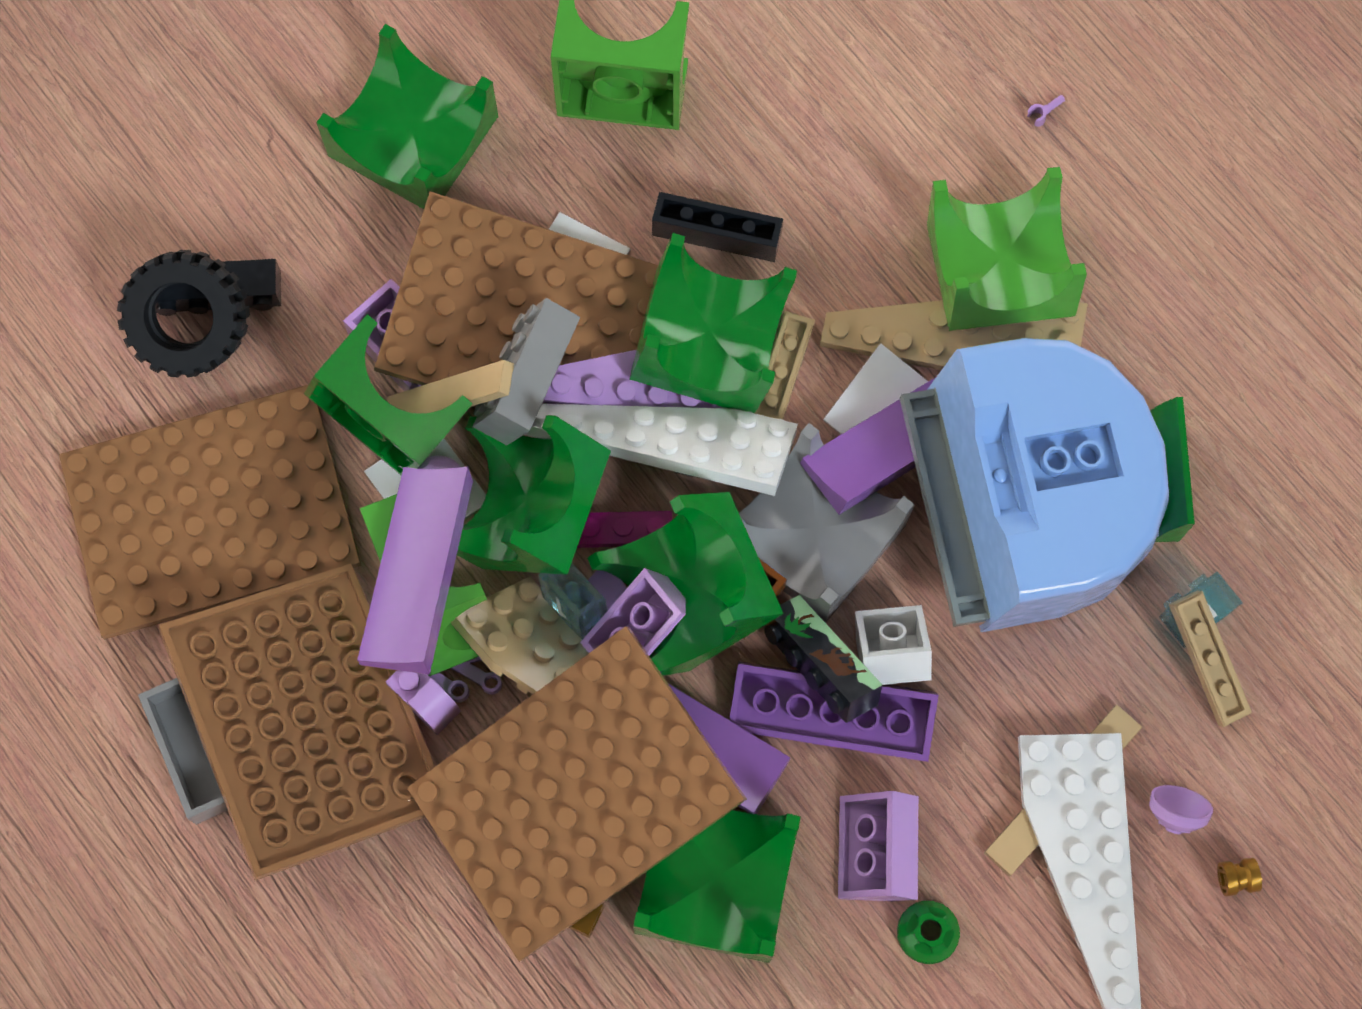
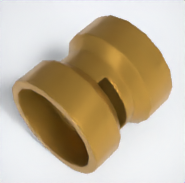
[1217,857,1262,897]

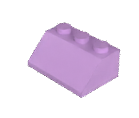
[580,568,686,656]
[838,791,919,901]

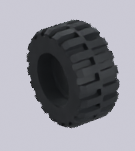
[117,250,250,378]

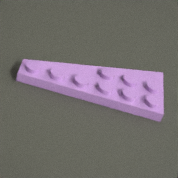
[543,350,724,408]

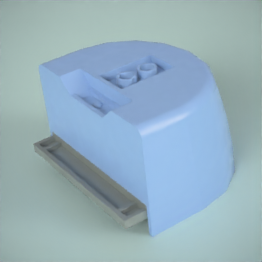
[900,338,1169,632]

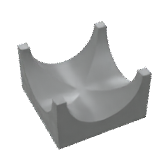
[739,423,914,623]

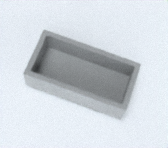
[473,298,580,445]
[138,678,228,825]

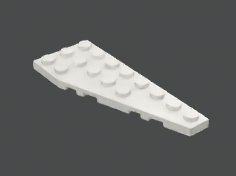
[524,404,798,496]
[1018,733,1141,1009]

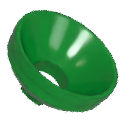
[897,901,960,964]

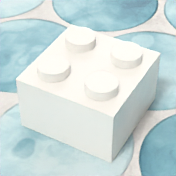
[855,605,932,685]

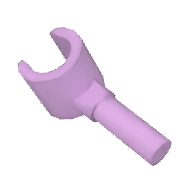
[1027,95,1065,127]

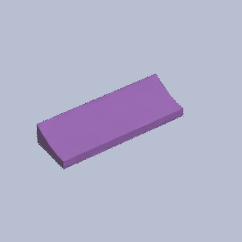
[800,377,936,515]
[357,466,473,674]
[729,661,939,762]
[669,684,790,814]

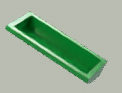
[1150,397,1195,542]

